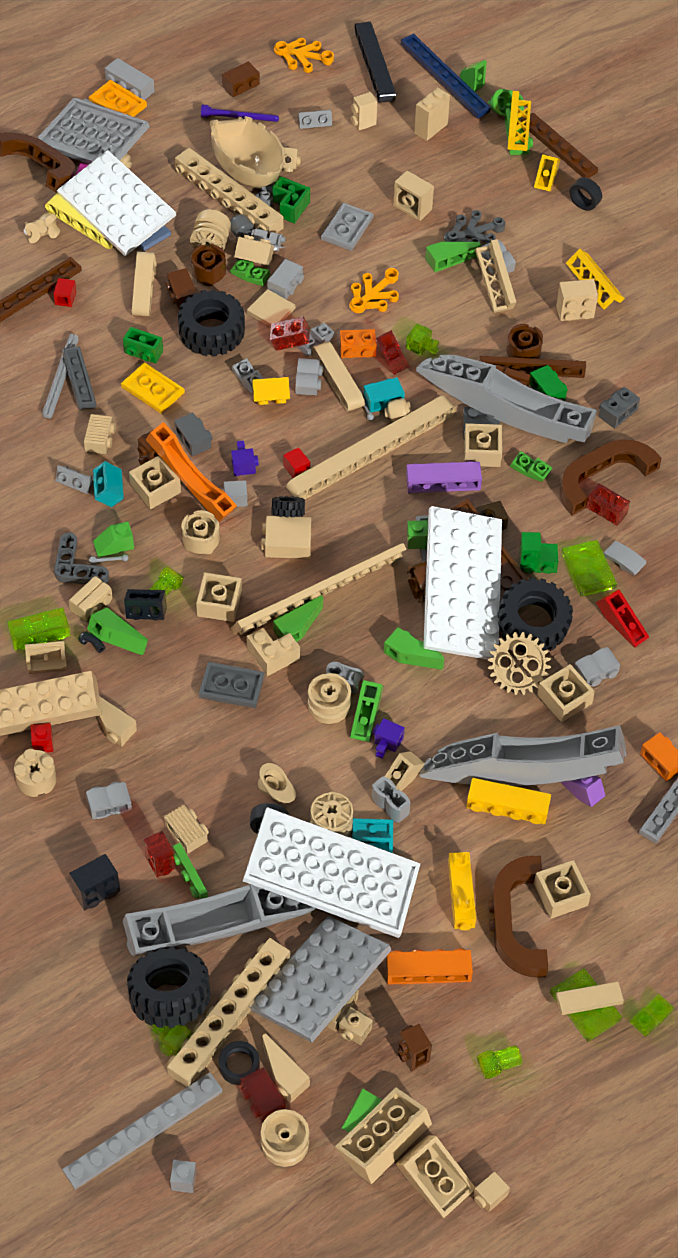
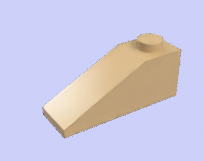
[96,696,137,747]
[262,1033,310,1103]

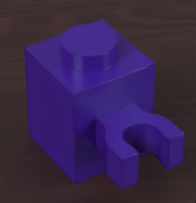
[231,440,259,476]
[373,718,405,759]

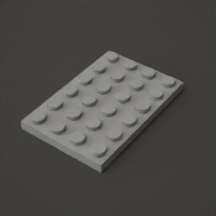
[38,97,150,164]
[249,916,391,1043]

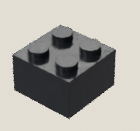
[69,854,120,911]

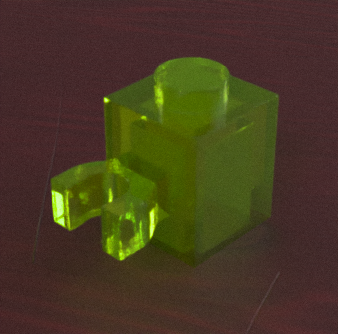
[406,323,439,355]
[152,1024,191,1056]

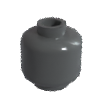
[230,214,254,239]

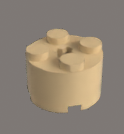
[182,510,220,554]
[14,749,56,797]

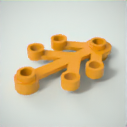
[274,38,334,73]
[349,268,399,313]

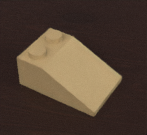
[395,1135,476,1218]

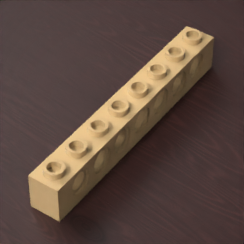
[175,148,284,238]
[167,938,290,1088]

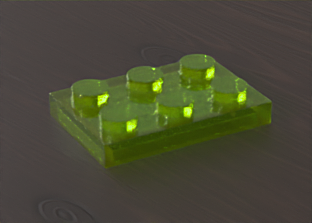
[562,540,617,597]
[550,968,622,1042]

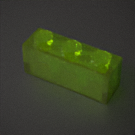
[7,607,71,651]

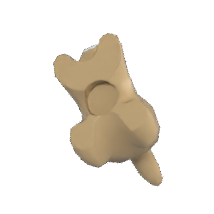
[24,213,60,243]

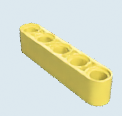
[45,193,114,249]

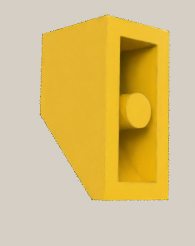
[534,155,560,191]

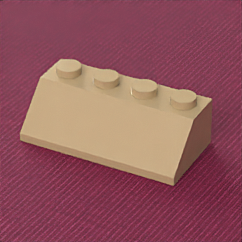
[335,1088,432,1184]

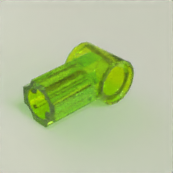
[149,566,184,596]
[476,1045,523,1079]

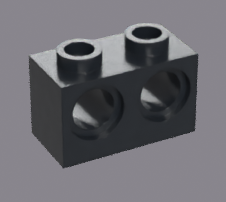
[124,589,167,621]

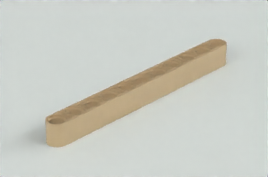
[286,396,456,499]

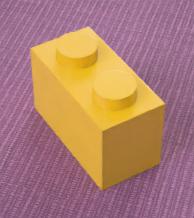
[252,377,290,405]

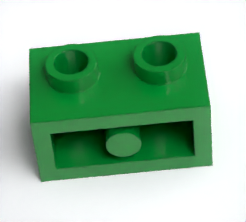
[123,327,163,364]

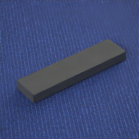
[62,346,97,409]

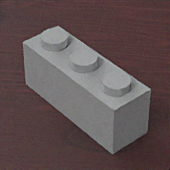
[105,58,155,100]

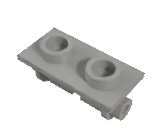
[298,110,332,129]
[251,228,286,251]
[55,465,94,494]

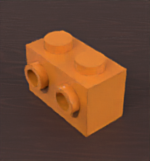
[340,329,377,358]
[640,732,678,782]

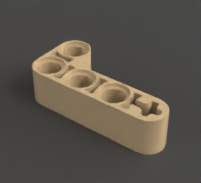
[132,252,157,316]

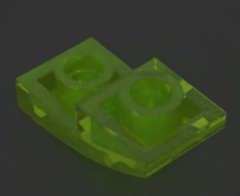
[629,993,675,1037]

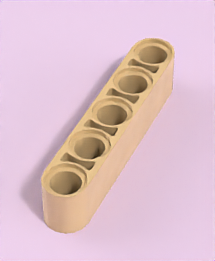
[312,341,365,412]

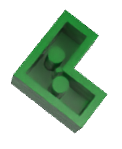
[273,176,310,224]
[519,532,559,574]

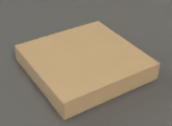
[247,289,295,330]

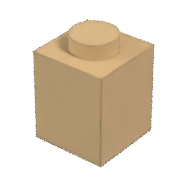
[474,1172,510,1212]

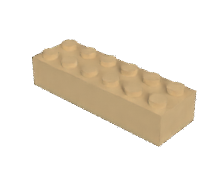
[0,671,102,736]

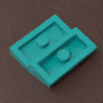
[352,818,393,853]

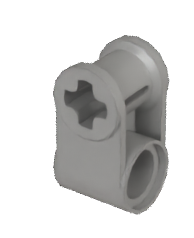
[326,662,364,693]

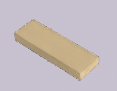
[556,982,624,1015]

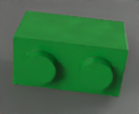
[529,365,568,401]

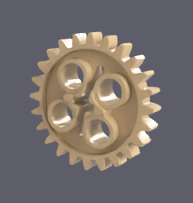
[488,632,551,695]

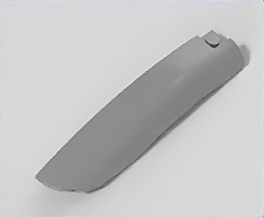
[416,355,597,443]
[419,725,627,786]
[123,884,316,956]

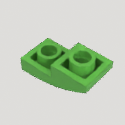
[230,259,271,286]
[510,451,552,482]
[341,1088,382,1132]

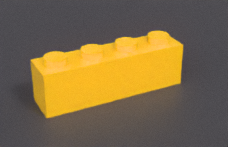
[466,778,551,824]

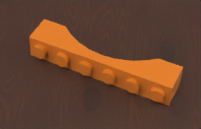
[146,422,237,523]

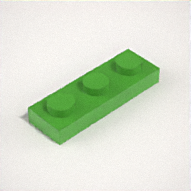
[171,843,208,900]

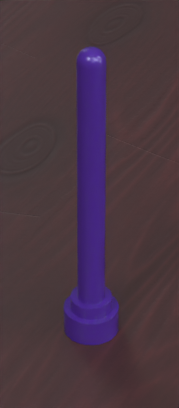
[201,104,279,122]

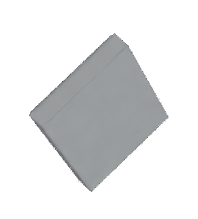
[321,203,374,251]

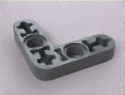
[54,533,109,584]

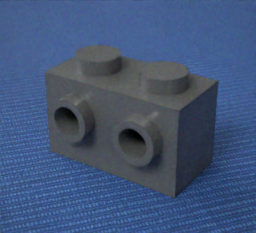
[599,386,640,429]
[174,412,212,457]

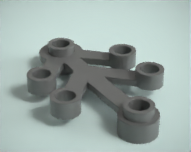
[444,210,505,244]

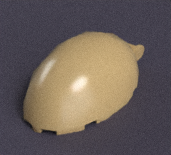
[210,116,285,189]

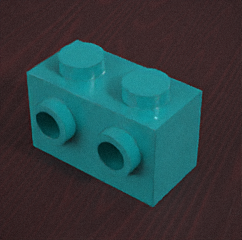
[363,377,405,413]
[93,461,124,507]

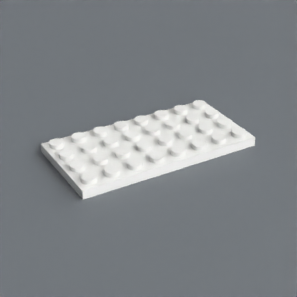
[424,506,502,660]
[243,808,420,938]

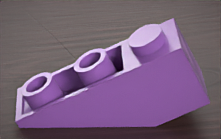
[561,776,606,807]

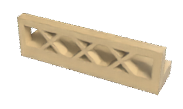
[475,239,516,313]

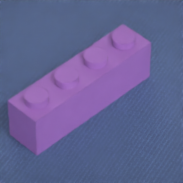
[406,461,482,493]

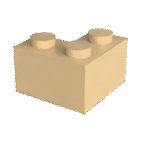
[247,628,300,676]

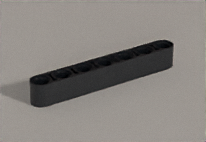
[354,21,396,103]

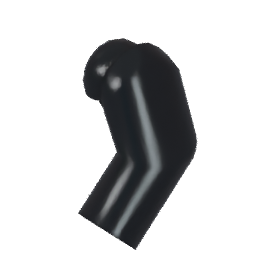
[78,631,106,653]

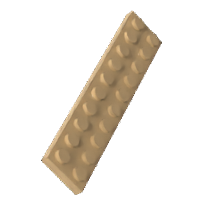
[230,543,407,635]

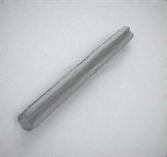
[42,334,78,419]

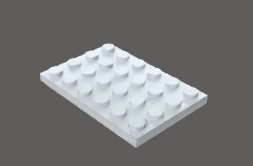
[57,150,176,256]

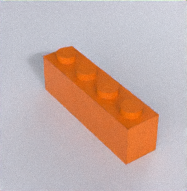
[386,948,473,985]

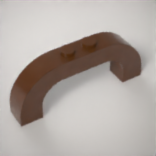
[0,132,75,193]
[560,440,662,516]
[489,856,548,978]

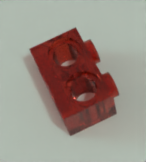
[270,316,310,351]
[587,483,630,526]
[144,831,175,877]

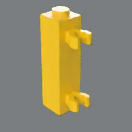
[448,852,476,930]

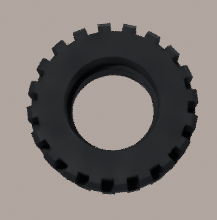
[178,290,245,357]
[498,578,573,652]
[127,947,211,1028]

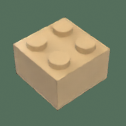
[393,171,434,221]
[556,279,598,321]
[464,423,502,467]
[129,456,181,510]
[196,573,242,622]
[538,664,595,723]
[534,860,591,919]

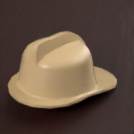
[258,763,296,803]

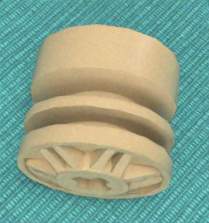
[190,209,231,250]
[310,792,353,837]

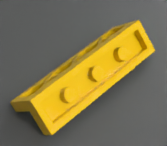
[508,91,531,151]
[566,249,625,310]

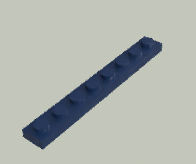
[401,33,491,119]

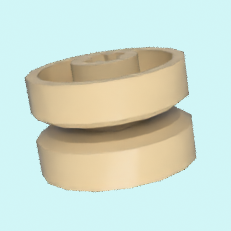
[308,673,351,724]
[261,1109,310,1167]

